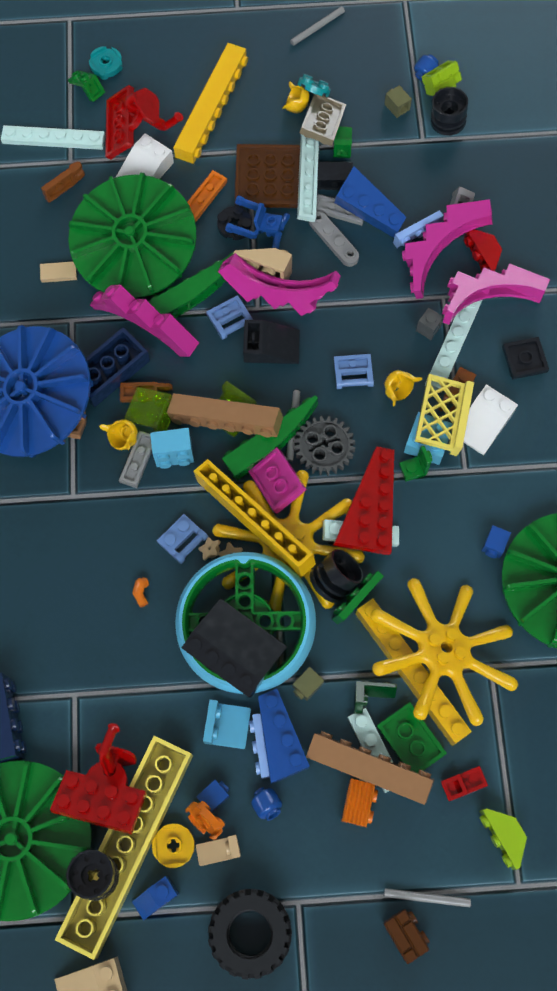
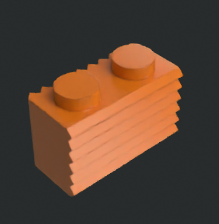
[341,778,378,828]

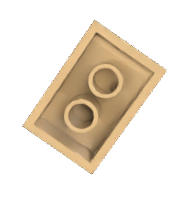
[233,248,292,280]
[54,956,127,991]

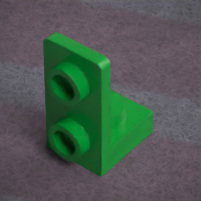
[68,71,105,102]
[333,127,352,158]
[399,446,432,482]

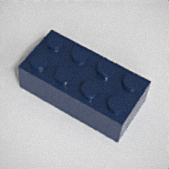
[86,327,150,407]
[0,673,27,763]

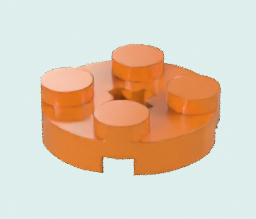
[185,801,225,840]

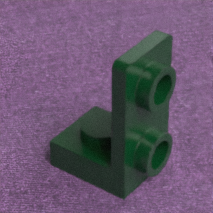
[354,681,397,714]

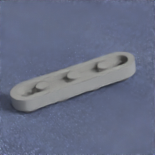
[309,211,359,267]

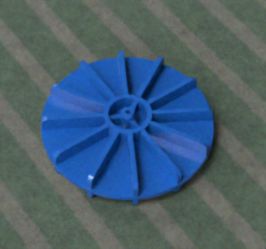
[0,325,93,458]

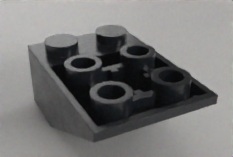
[243,320,300,364]

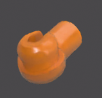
[132,577,149,608]

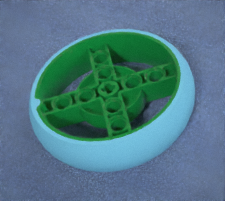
[175,552,316,694]

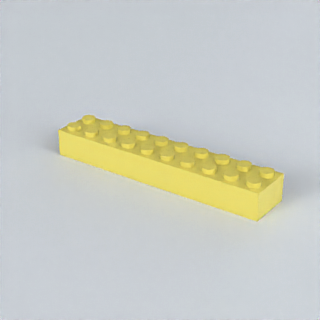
[55,736,193,960]

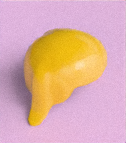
[282,81,310,114]
[384,370,422,407]
[99,419,138,451]

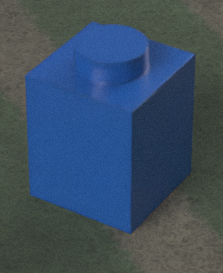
[481,525,511,559]
[196,780,230,813]

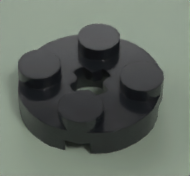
[217,205,252,240]

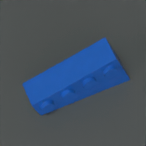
[334,166,406,238]
[258,688,309,784]

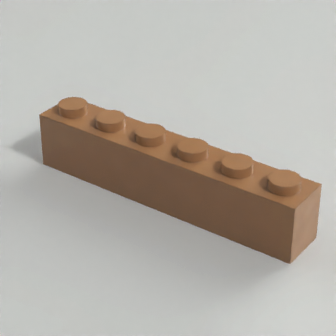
[167,393,283,437]
[306,731,435,805]

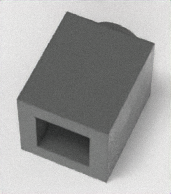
[416,308,444,340]

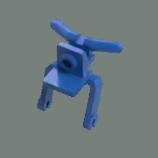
[225,196,290,249]

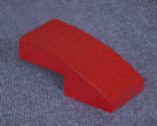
[441,766,489,801]

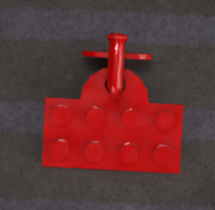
[105,85,183,160]
[50,723,147,835]

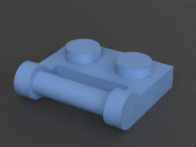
[206,295,253,340]
[334,354,374,389]
[157,514,209,564]

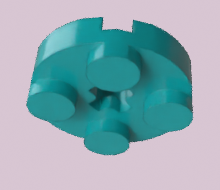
[89,46,123,80]
[297,74,331,97]

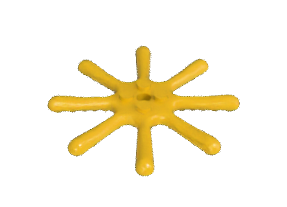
[212,470,365,619]
[371,578,518,726]

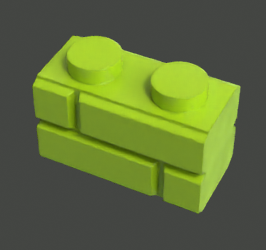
[422,60,462,96]

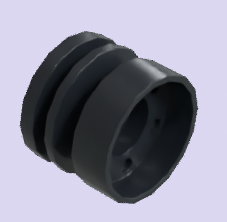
[431,87,468,136]
[309,549,363,603]
[66,849,119,901]

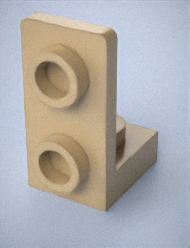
[196,835,241,866]

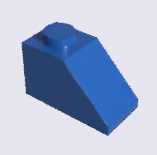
[132,876,179,921]

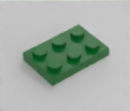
[332,571,384,624]
[376,702,447,773]

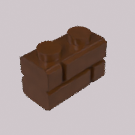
[383,909,430,964]

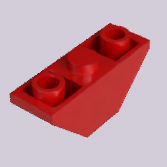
[464,229,502,272]

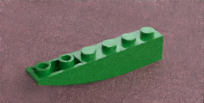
[148,252,234,318]
[222,395,318,482]

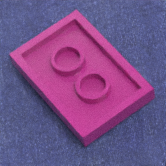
[248,447,307,514]

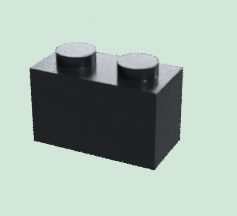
[317,161,353,190]

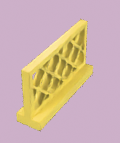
[415,374,474,456]

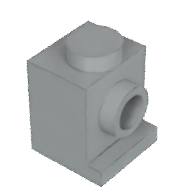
[450,187,475,205]

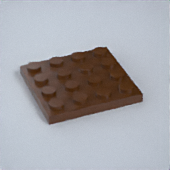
[235,144,300,208]

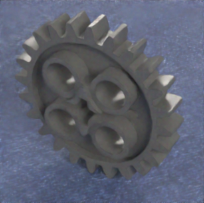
[294,416,355,476]

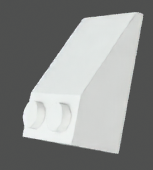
[115,133,174,179]
[464,384,518,456]

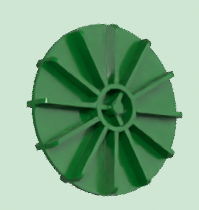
[69,172,197,298]
[502,513,557,649]
[0,761,92,922]

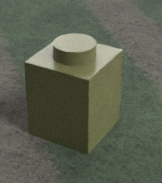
[385,85,412,118]
[293,667,324,701]

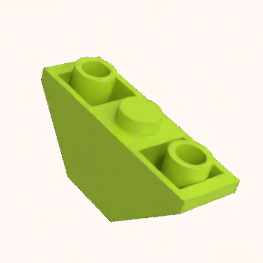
[479,808,527,870]

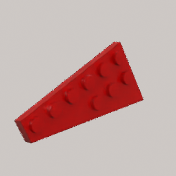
[333,446,394,555]

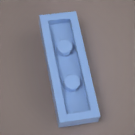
[393,210,444,248]
[249,714,270,779]

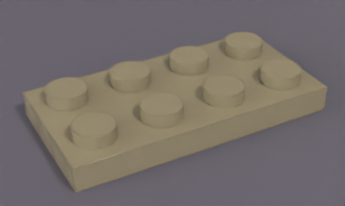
[299,94,346,146]

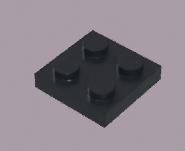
[502,337,549,380]

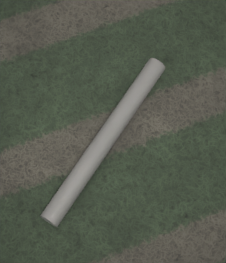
[290,6,345,46]
[286,390,301,462]
[384,888,471,908]

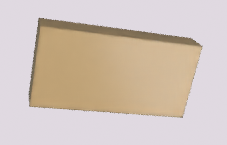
[40,261,77,283]

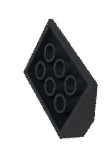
[181,599,287,698]

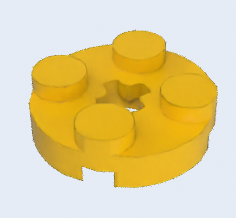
[152,824,195,868]

